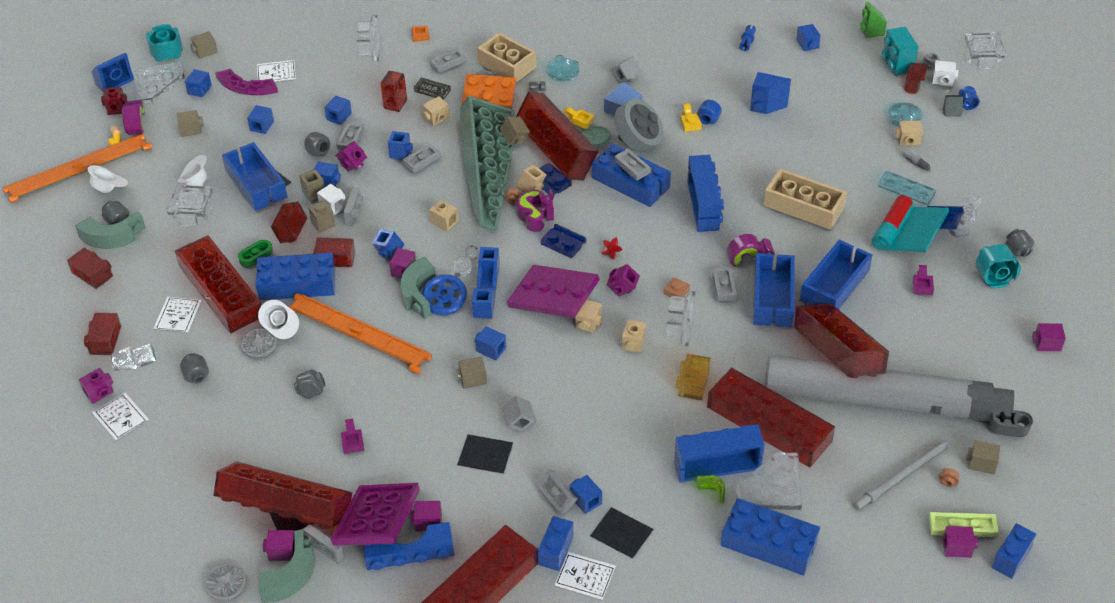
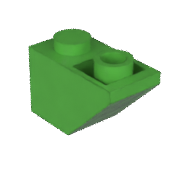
[860,2,887,38]

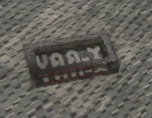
[414,77,451,100]

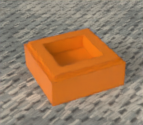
[412,26,429,42]

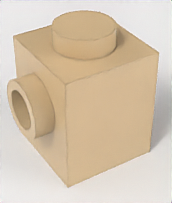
[422,97,450,126]
[895,121,923,146]
[516,164,547,193]
[429,200,459,232]
[576,300,603,333]
[622,320,647,353]

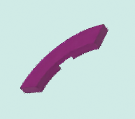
[215,69,278,95]

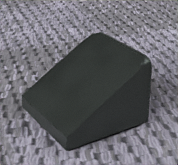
[943,95,963,117]

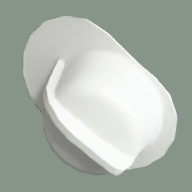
[178,155,207,191]
[88,165,128,193]
[258,300,299,339]

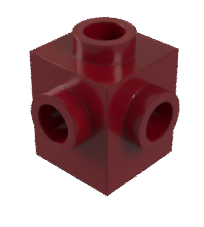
[101,87,127,115]

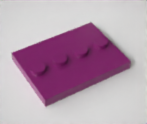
[507,265,600,318]
[331,483,420,546]

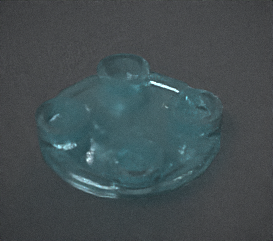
[547,55,579,81]
[888,102,923,126]

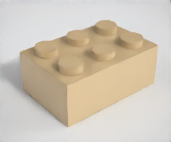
[477,32,537,82]

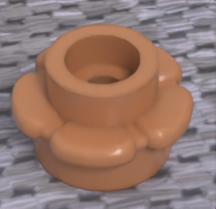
[505,188,522,205]
[938,468,959,487]

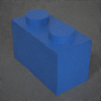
[538,516,574,571]
[992,523,1036,579]

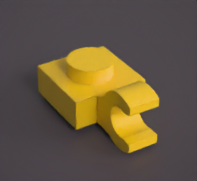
[680,103,702,132]
[563,107,595,129]

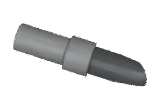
[902,149,930,171]

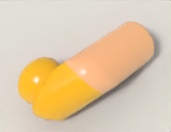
[108,126,121,146]

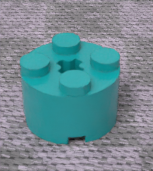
[146,24,183,62]
[975,244,1021,288]

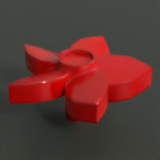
[601,237,623,260]

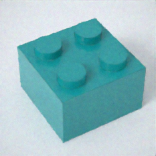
[881,26,919,76]

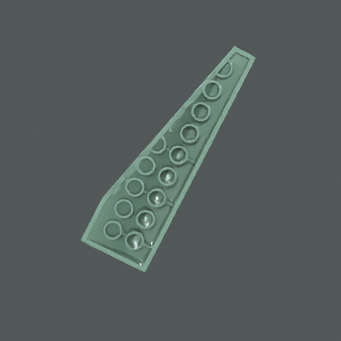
[460,96,515,231]

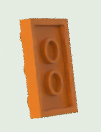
[462,74,516,109]

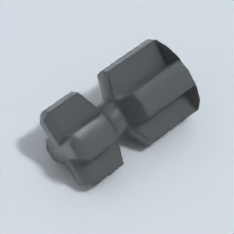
[529,81,546,92]

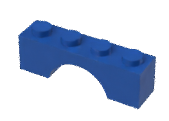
[472,247,500,319]
[363,522,454,570]

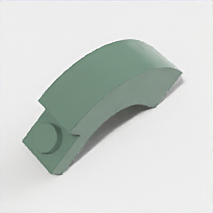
[75,212,146,249]
[400,256,436,319]
[259,530,315,603]

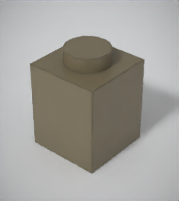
[190,31,218,59]
[177,110,204,137]
[500,116,530,145]
[299,169,325,201]
[308,200,335,233]
[456,356,487,388]
[966,440,1001,474]

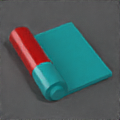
[871,195,949,252]

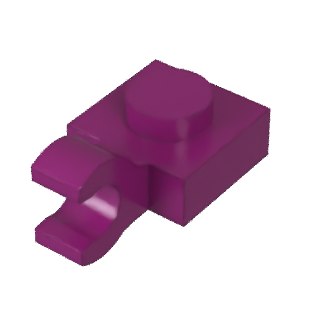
[539,189,554,221]
[913,265,934,295]
[341,418,365,454]

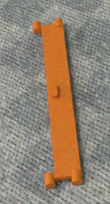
[2,134,152,203]
[286,293,432,374]

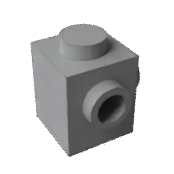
[611,56,642,84]
[502,396,536,432]

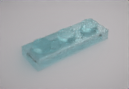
[878,171,936,205]

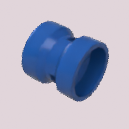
[958,86,980,110]

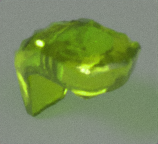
[695,475,725,504]

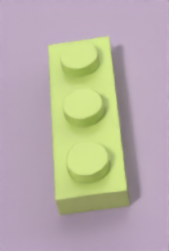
[929,512,999,537]

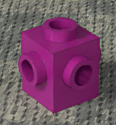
[335,141,367,172]
[607,264,640,297]
[78,368,114,404]

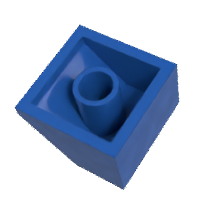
[92,53,134,92]
[750,72,791,114]

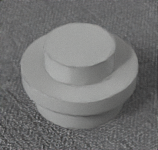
[923,53,940,68]

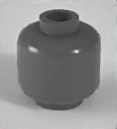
[304,132,330,156]
[102,201,129,225]
[1005,229,1034,257]
[180,353,209,384]
[294,369,326,399]

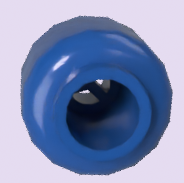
[697,99,722,125]

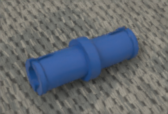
[739,25,756,51]

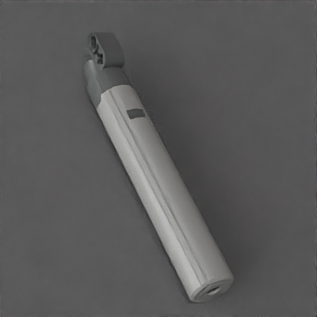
[764,355,1033,437]

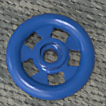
[422,275,467,315]

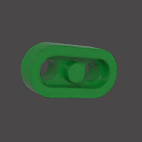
[238,240,273,267]

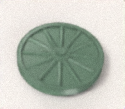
[579,126,611,147]

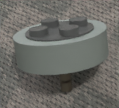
[614,98,664,152]

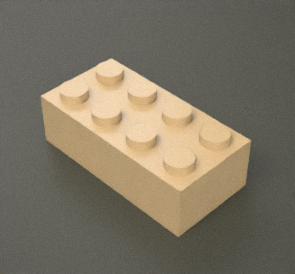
[764,168,847,230]

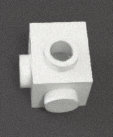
[932,60,959,86]
[317,184,346,215]

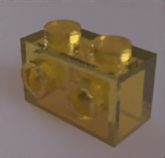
[676,354,711,401]

